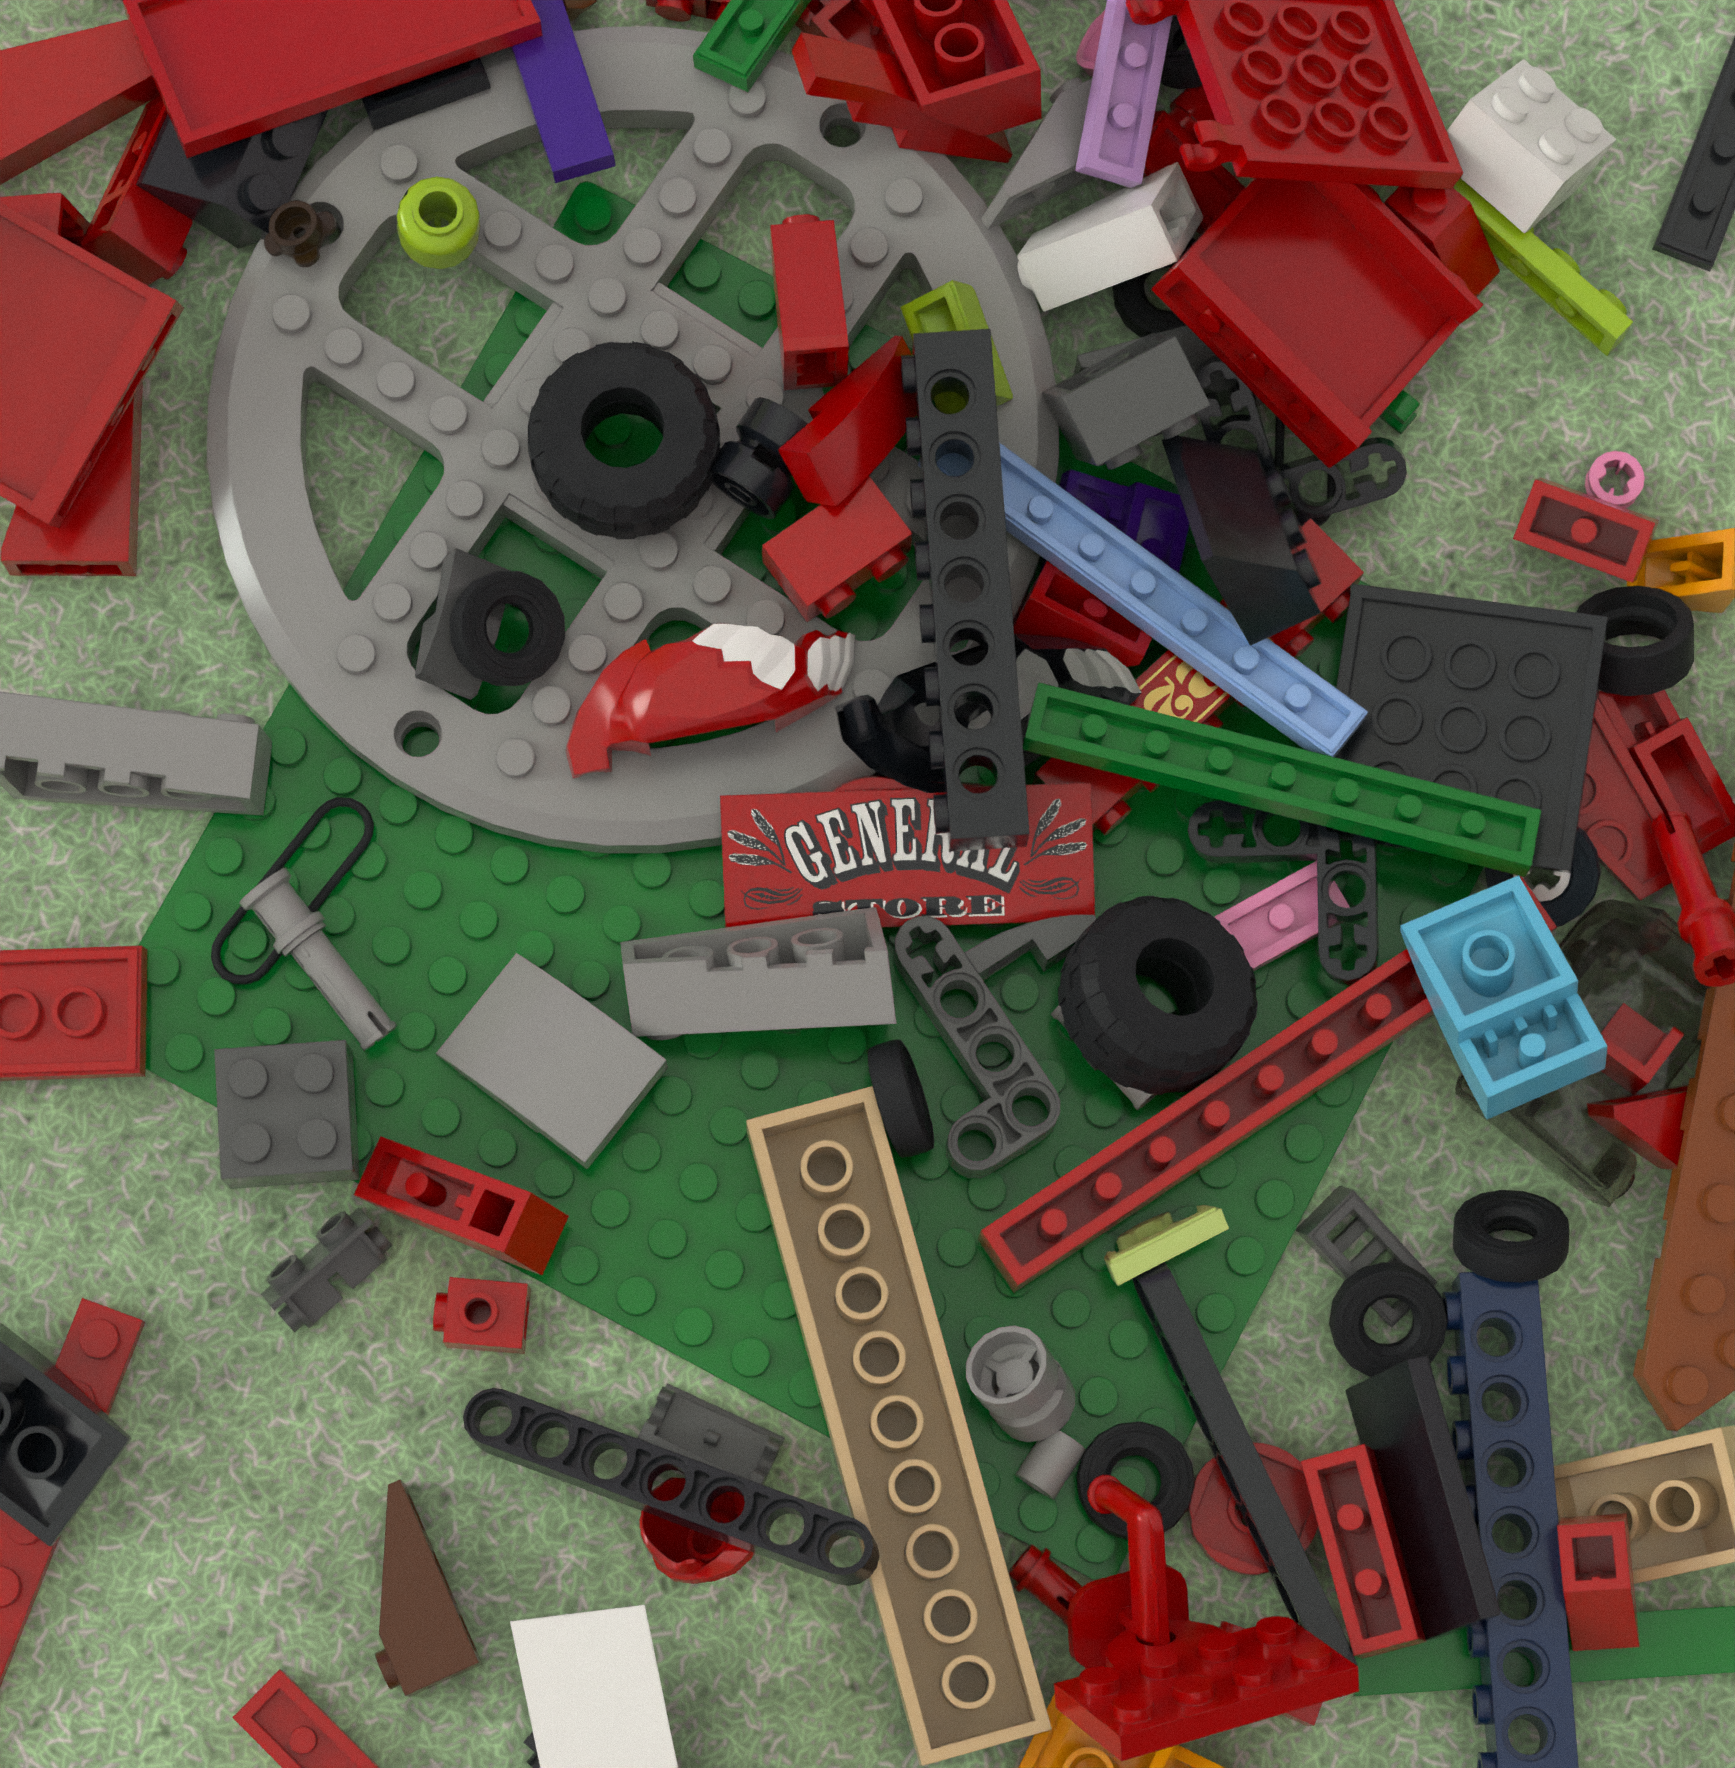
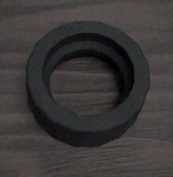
[1576,586,1694,696]

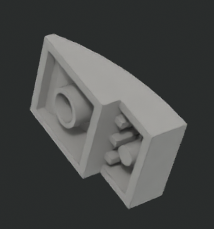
[436,953,668,1169]

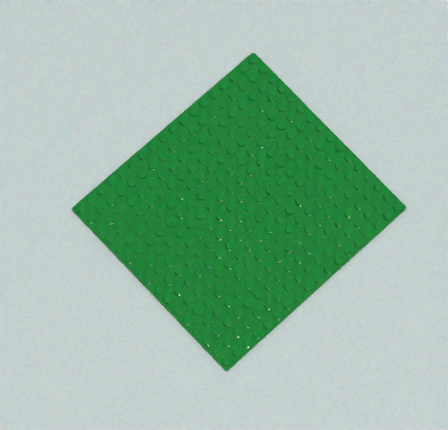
[138,181,1483,1580]

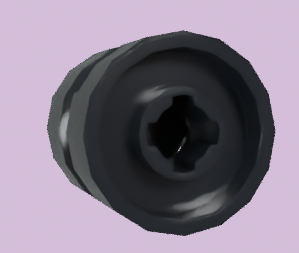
[710,397,808,519]

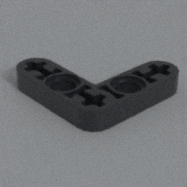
[1195,356,1407,523]
[1188,800,1379,986]

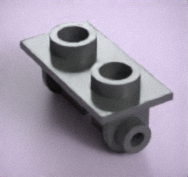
[261,1207,393,1332]

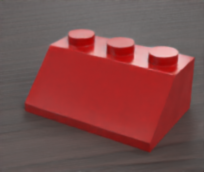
[869,0,1042,137]

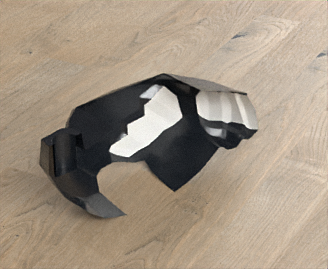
[835,633,1142,793]

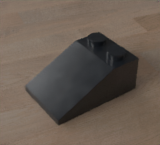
[0,1322,132,1546]

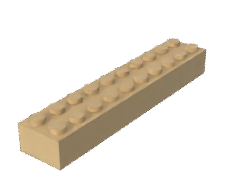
[746,1086,1052,1766]

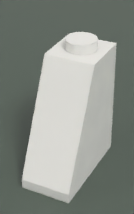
[1017,162,1204,312]

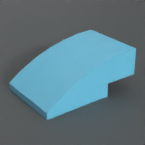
[1400,875,1608,1120]

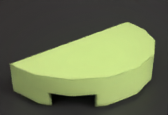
[1104,1205,1229,1286]

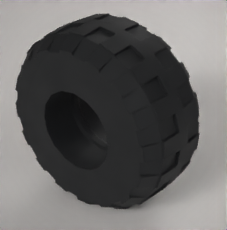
[528,341,720,539]
[1058,895,1258,1095]

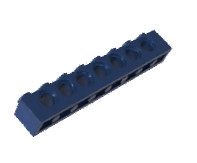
[1442,1272,1579,1768]

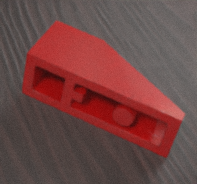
[79,95,193,286]
[354,1136,569,1275]

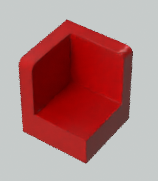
[1600,1003,1684,1095]

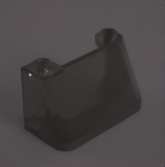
[1455,899,1712,1207]

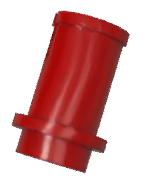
[1008,1544,1083,1626]

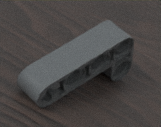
[894,916,1060,1178]

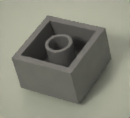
[1042,333,1210,470]
[214,1040,360,1189]

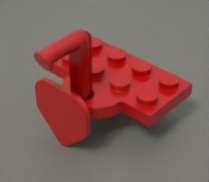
[1054,1475,1359,1762]

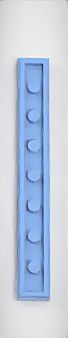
[918,442,1368,757]

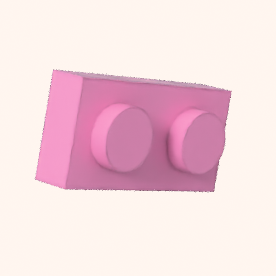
[1215,861,1350,971]

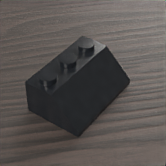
[136,110,328,249]
[1162,435,1322,646]

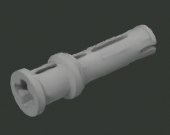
[239,868,397,1051]

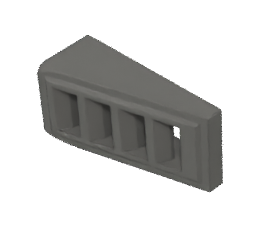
[1296,1186,1437,1327]

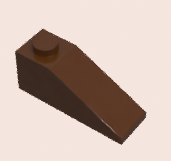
[375,1480,482,1697]

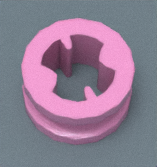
[1585,451,1645,508]

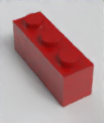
[1301,1444,1427,1659]

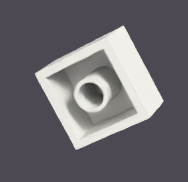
[1447,59,1616,234]

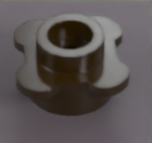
[264,200,337,267]

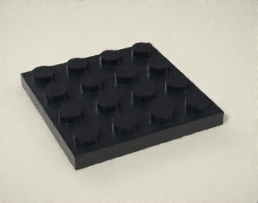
[1328,584,1608,873]

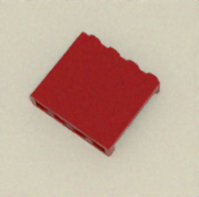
[1151,178,1483,469]
[0,202,184,529]

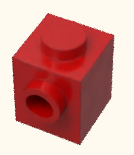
[433,1277,531,1354]

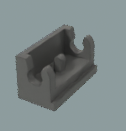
[638,1383,785,1485]

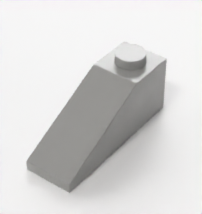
[981,77,1095,230]

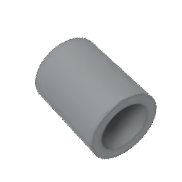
[1015,1430,1086,1500]

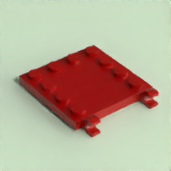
[1125,0,1463,190]

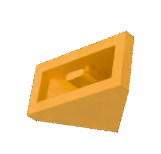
[1627,528,1735,613]

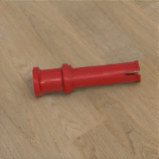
[1650,811,1735,987]

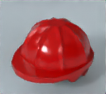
[639,1477,755,1584]

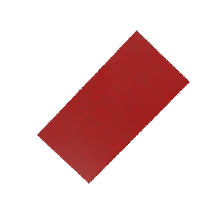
[122,0,542,158]

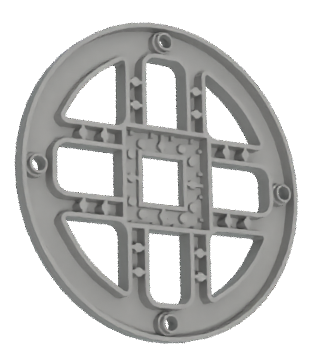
[207,27,1059,853]

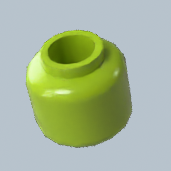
[397,176,480,269]

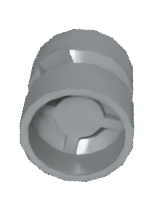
[966,1325,1075,1442]

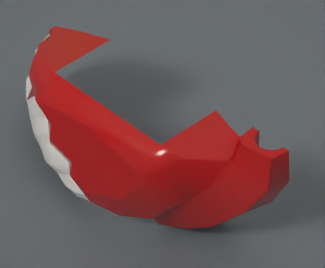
[565,623,855,779]

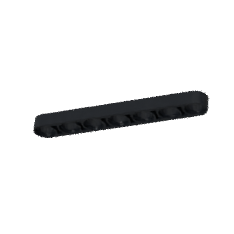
[1132,1262,1359,1674]
[463,1388,880,1586]

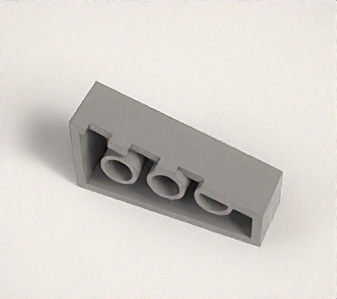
[0,691,272,815]
[620,907,896,1040]

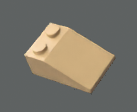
[1554,1426,1735,1584]

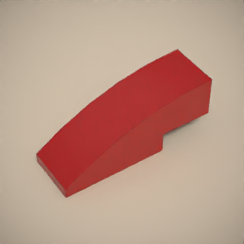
[778,335,917,506]
[1597,689,1735,855]

